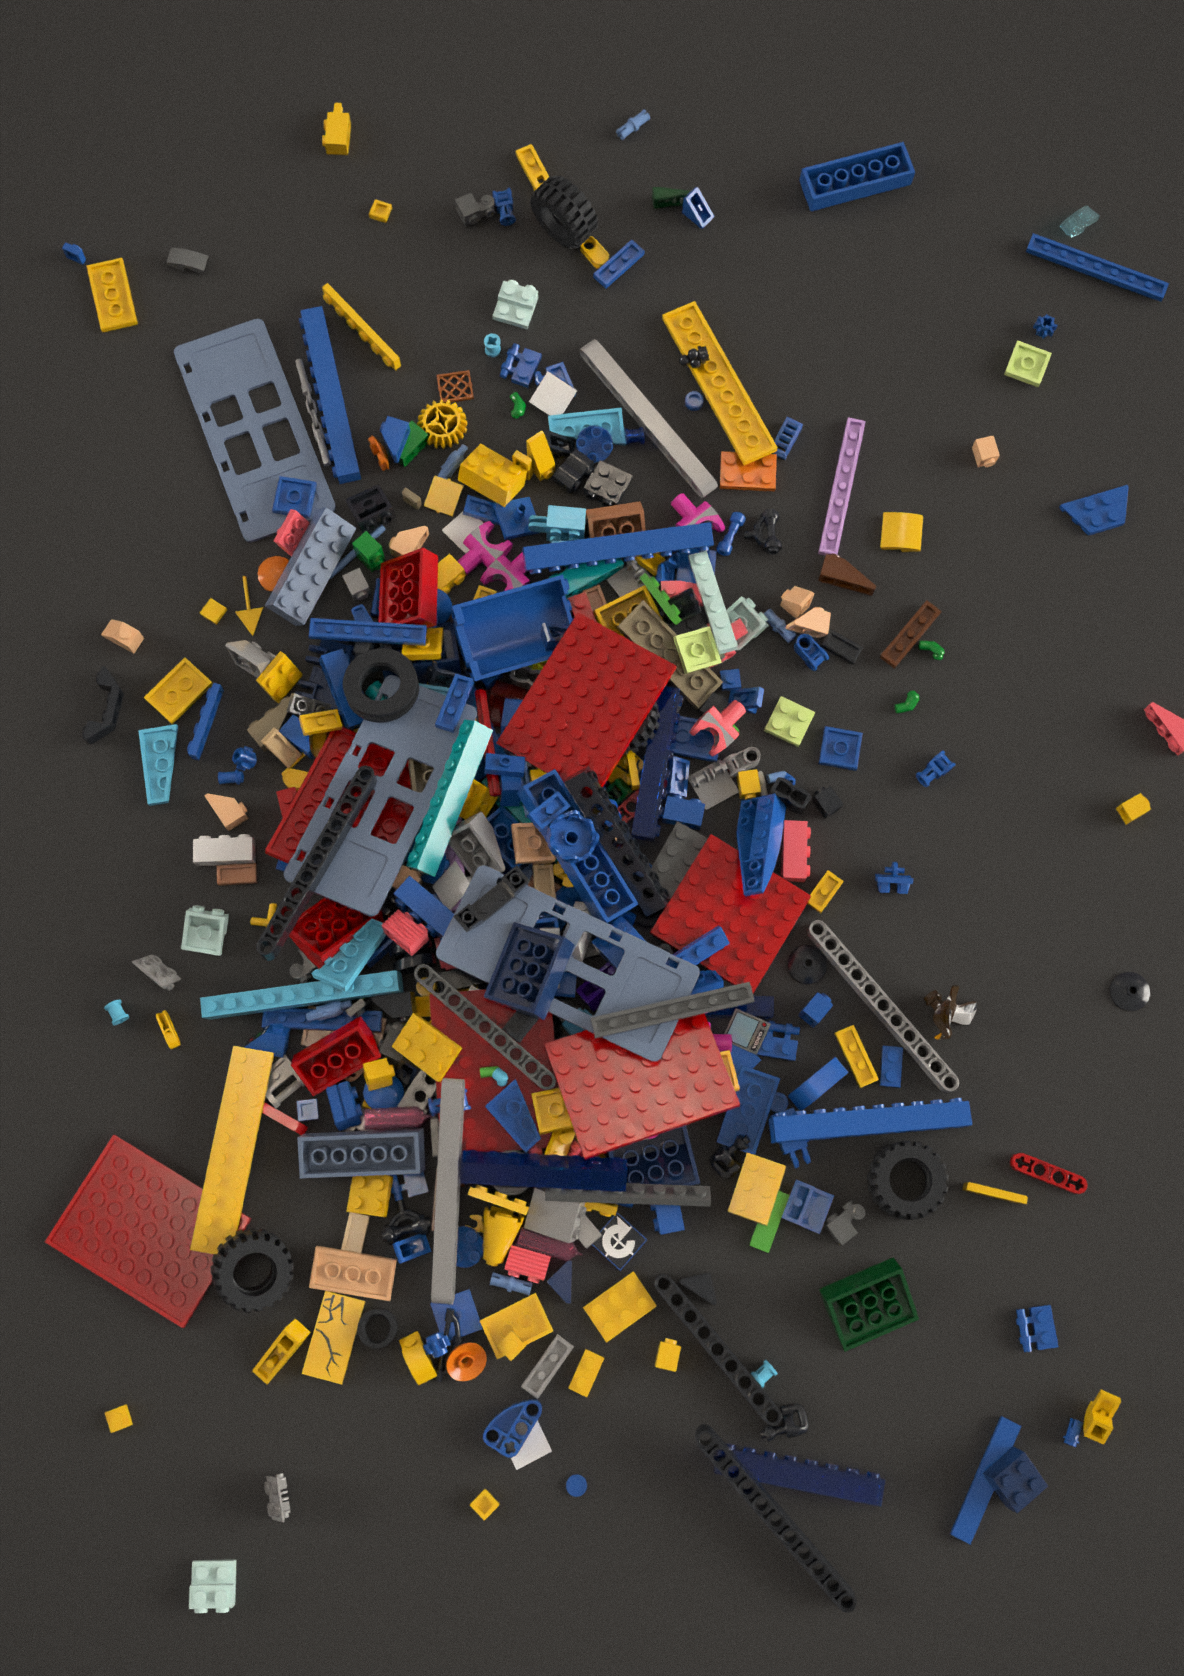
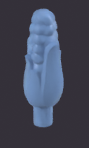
[438,444,468,479]
[306,999,353,1021]

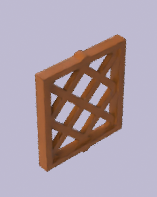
[437,370,474,403]

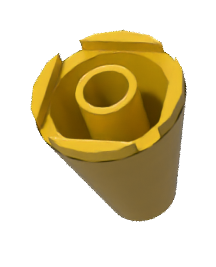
[483,1206,524,1266]

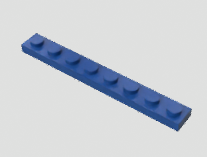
[1026,233,1169,302]

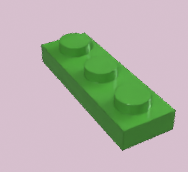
[640,573,682,625]

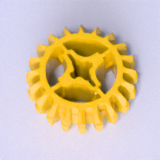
[417,399,467,449]

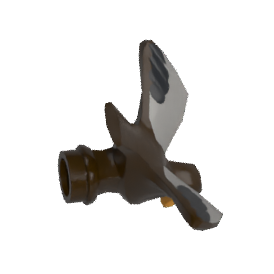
[924,985,978,1040]

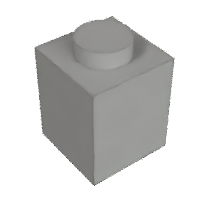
[343,568,371,601]

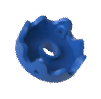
[546,810,599,863]

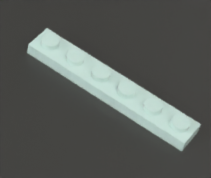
[688,551,738,654]

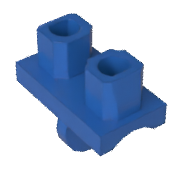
[875,862,913,894]

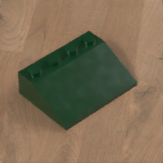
[819,1257,919,1352]

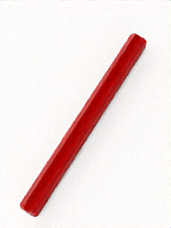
[475,689,501,797]

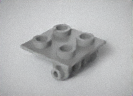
[607,560,659,597]
[688,760,739,810]
[132,954,181,991]
[264,1473,291,1522]

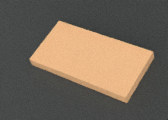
[309,1246,397,1301]

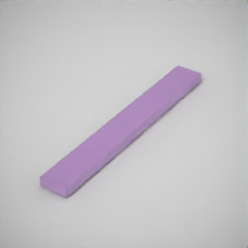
[818,417,866,556]

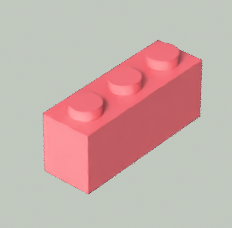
[781,820,811,882]

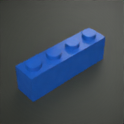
[318,649,364,730]

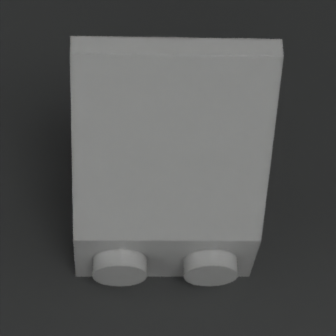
[225,640,276,678]
[449,811,505,877]

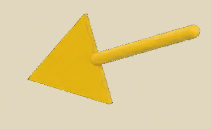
[235,576,263,636]
[282,732,328,776]

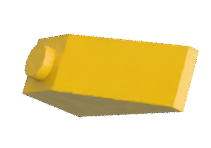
[526,431,555,481]
[252,1319,311,1385]

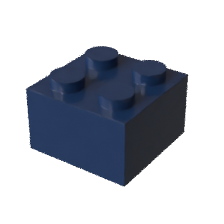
[983,1446,1048,1513]

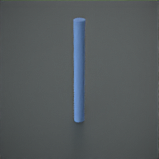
[330,525,386,579]

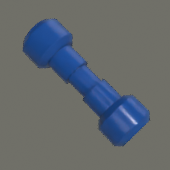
[716,512,746,556]

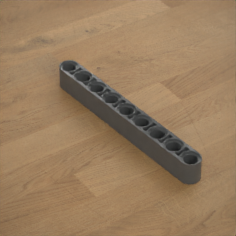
[414,964,556,1090]

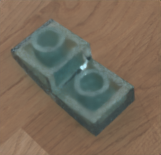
[1059,205,1099,237]

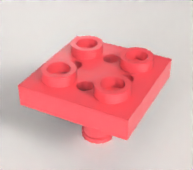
[273,509,310,556]

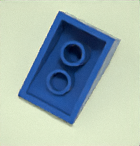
[592,916,645,970]

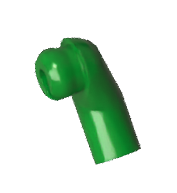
[894,690,919,714]

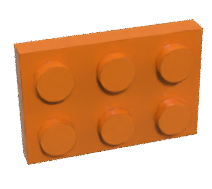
[720,451,777,492]

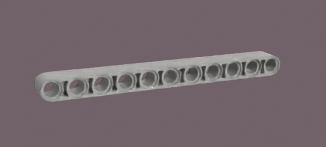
[579,339,718,498]
[807,920,959,1093]
[431,1078,465,1304]

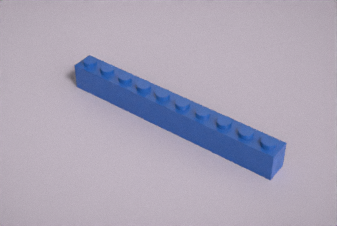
[299,306,361,484]
[522,522,714,574]
[769,1098,972,1144]

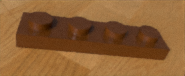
[880,600,942,669]

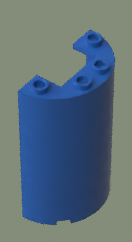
[451,575,574,681]

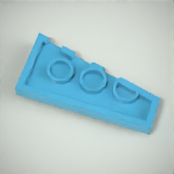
[548,408,626,446]
[138,724,178,806]
[311,919,386,992]

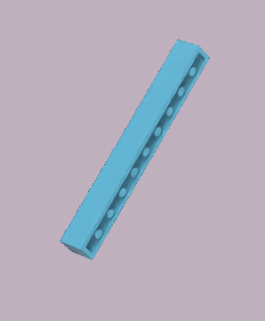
[200,970,404,1020]

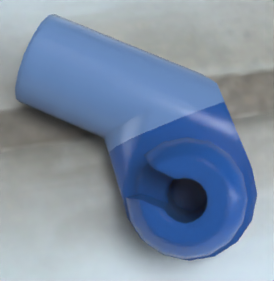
[766,771,796,785]

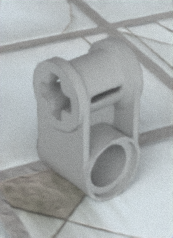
[722,747,761,778]

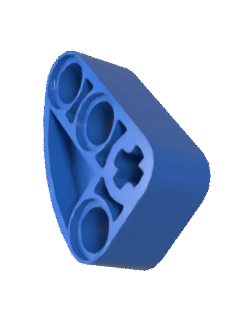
[788,1057,848,1111]
[483,1399,542,1458]

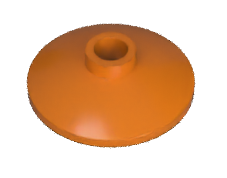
[446,1343,487,1381]

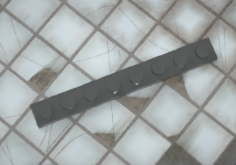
[590,982,755,1039]
[545,1181,711,1207]

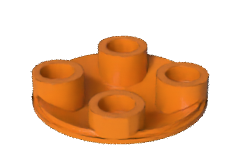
[368,435,389,471]
[258,556,289,591]

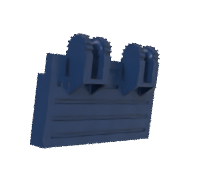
[295,639,354,716]

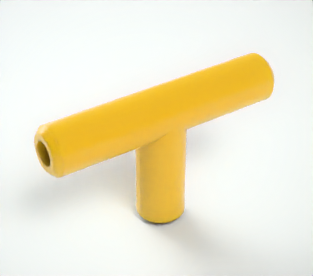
[250,903,277,927]

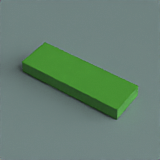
[749,1191,789,1253]

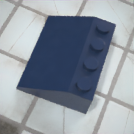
[379,621,461,683]
[484,922,574,1020]
[608,1125,700,1185]

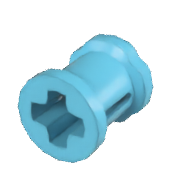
[484,334,501,357]
[104,999,129,1025]
[750,1360,778,1388]

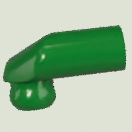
[510,392,526,419]
[918,640,945,660]

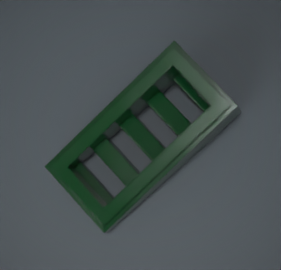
[652,187,690,209]
[606,778,633,805]

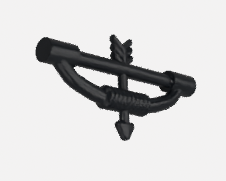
[434,1308,462,1382]

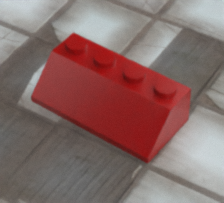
[291,1016,381,1096]

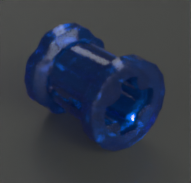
[624,426,645,445]

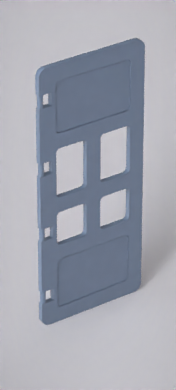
[174,319,336,543]
[284,675,477,916]
[436,865,700,1062]

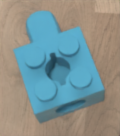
[528,505,586,543]

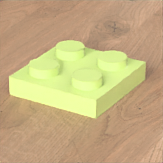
[1004,340,1052,387]
[673,626,722,674]
[764,696,815,747]

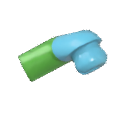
[480,1066,508,1087]

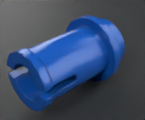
[218,769,244,785]
[1063,1418,1083,1447]

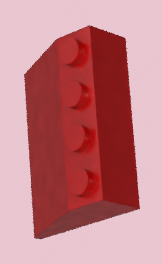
[379,547,438,628]
[289,897,384,969]

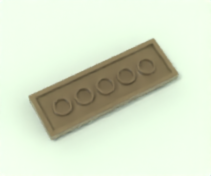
[616,600,723,710]

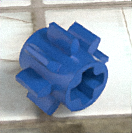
[1033,314,1057,339]
[232,746,257,771]
[423,1332,451,1358]

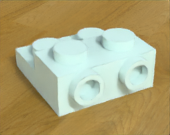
[493,280,538,329]
[726,596,769,650]
[181,905,229,956]
[189,1559,236,1613]

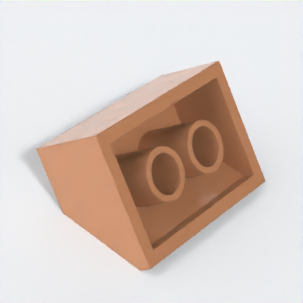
[586,501,646,538]

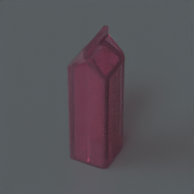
[364,1106,432,1130]
[516,1226,583,1261]

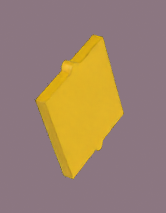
[424,475,464,517]

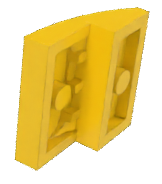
[881,512,923,552]
[459,779,499,819]

